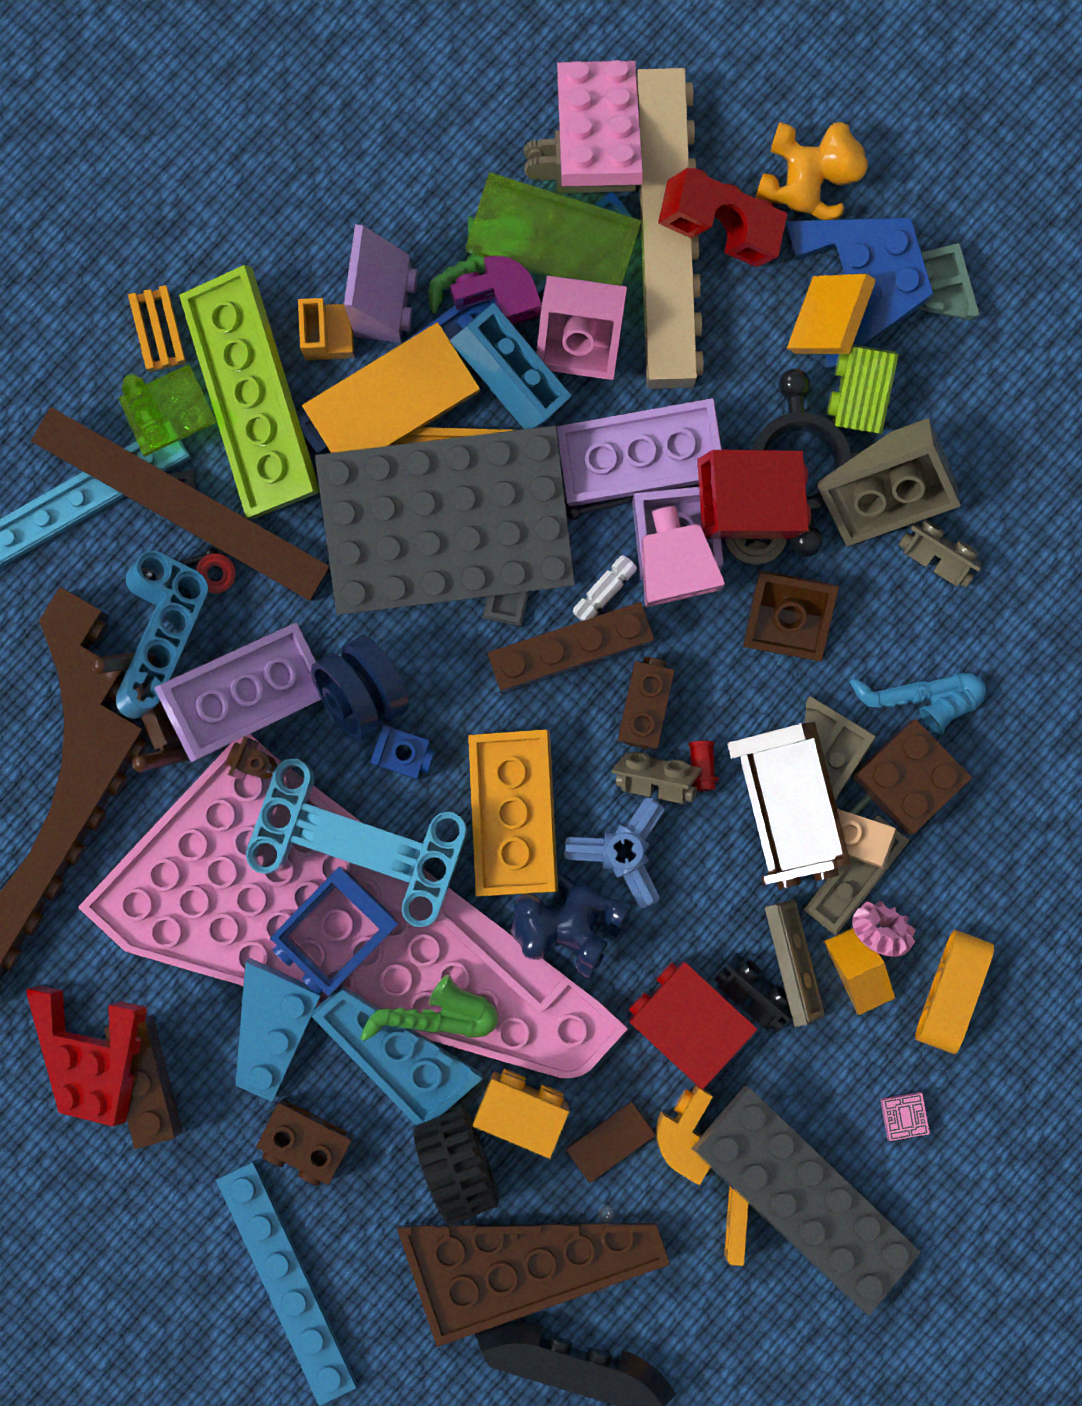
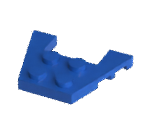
[786,218,935,370]

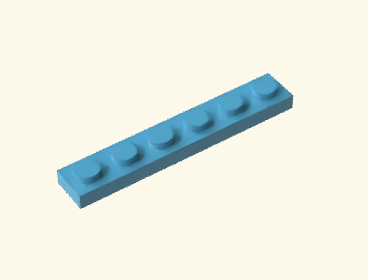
[216,1160,358,1406]

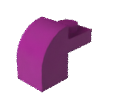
[450,256,542,325]

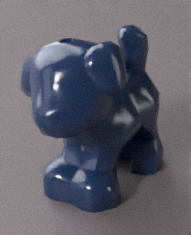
[511,873,633,979]

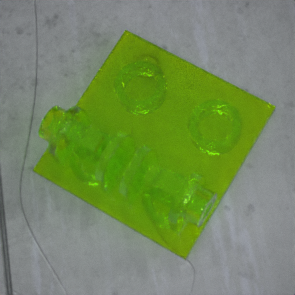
[118,364,217,457]

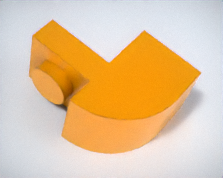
[656,1085,713,1186]

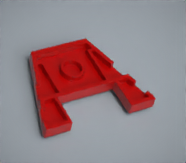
[26,985,147,1127]

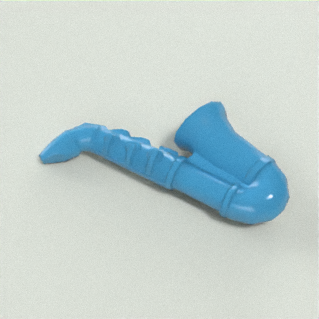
[850,673,987,735]

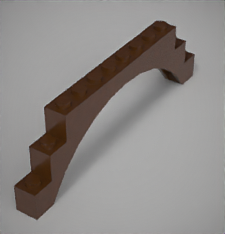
[0,587,149,991]

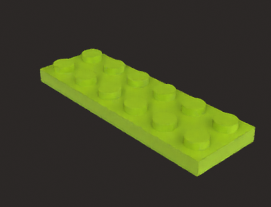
[179,265,320,519]

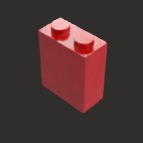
[697,450,811,539]
[628,961,757,1090]

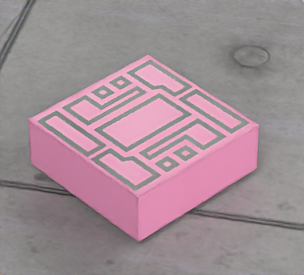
[880,1092,930,1141]

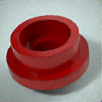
[195,553,235,593]

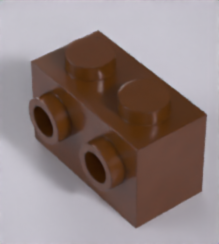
[256,1098,355,1186]

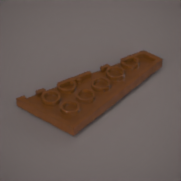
[397,1223,670,1347]

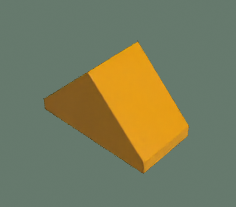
[823,928,895,1015]

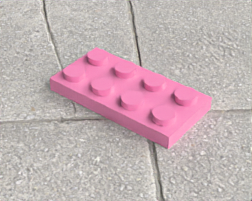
[557,60,643,186]

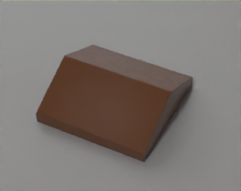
[743,570,839,662]

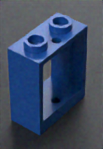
[270,866,400,996]

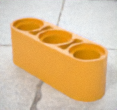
[915,929,994,1054]

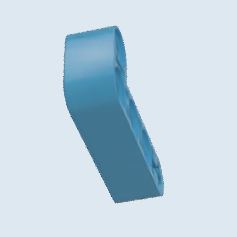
[116,551,208,719]

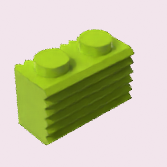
[827,344,899,434]

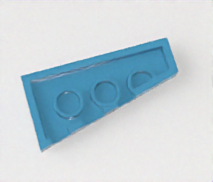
[312,985,483,1125]

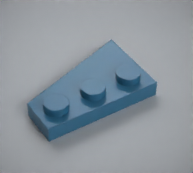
[235,958,322,1102]

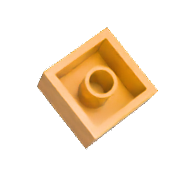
[472,1069,569,1159]

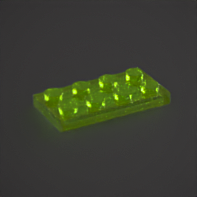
[465,172,642,286]

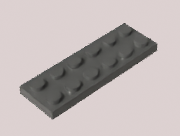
[691,1086,921,1316]

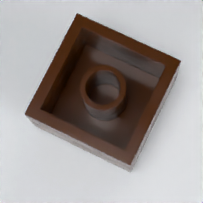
[851,719,972,835]

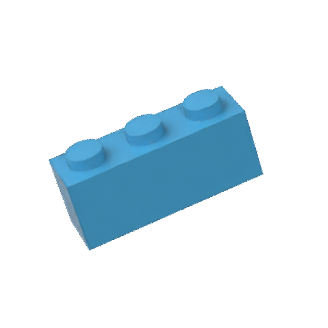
[449,303,572,429]

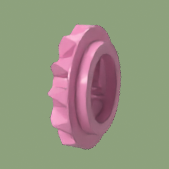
[852,901,915,957]

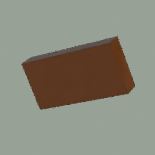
[566,1101,655,1183]

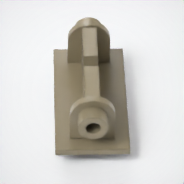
[898,519,981,588]
[612,752,702,805]

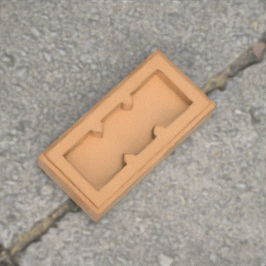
[837,809,897,869]

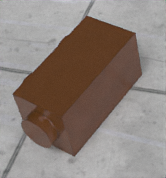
[616,657,675,751]

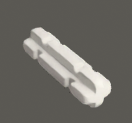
[573,555,637,621]

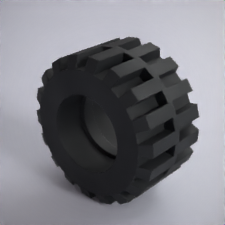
[414,1108,498,1225]

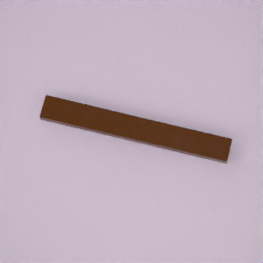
[31,407,330,601]

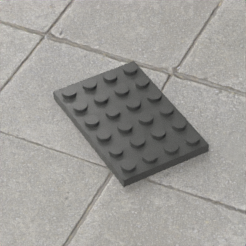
[315,425,575,615]

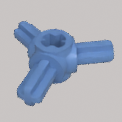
[564,797,665,909]

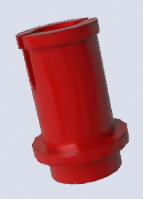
[689,741,719,791]

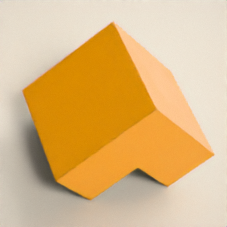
[298,298,355,361]

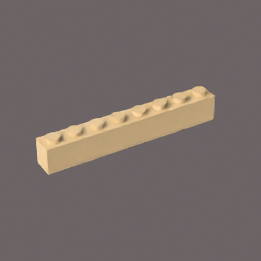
[636,68,703,389]

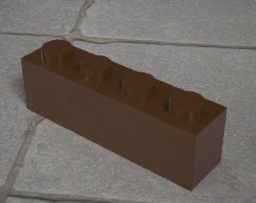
[487,602,654,695]

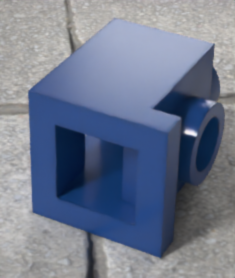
[370,725,435,780]

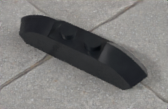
[475,1322,676,1406]

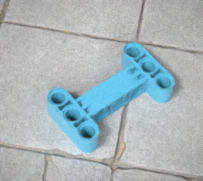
[246,759,467,927]

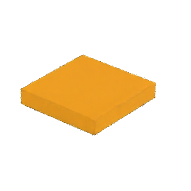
[787,274,876,354]

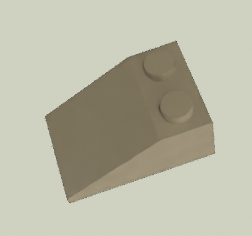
[817,418,961,546]

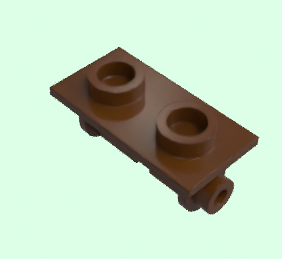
[226,736,277,780]

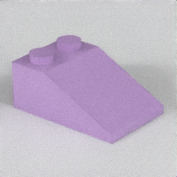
[344,224,418,343]

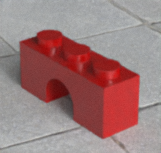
[658,168,787,267]

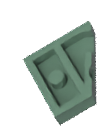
[917,243,980,321]

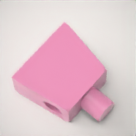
[641,506,725,608]

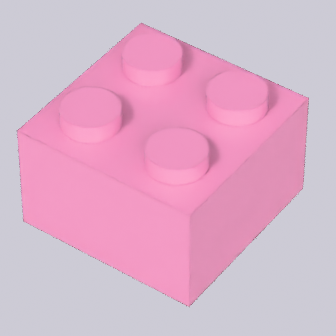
[536,275,627,380]

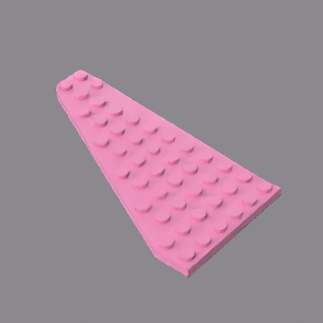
[78,734,628,1078]

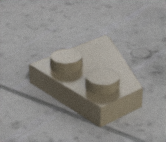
[805,696,876,801]

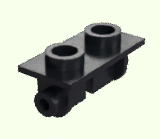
[715,953,792,1032]

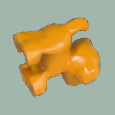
[755,122,868,220]

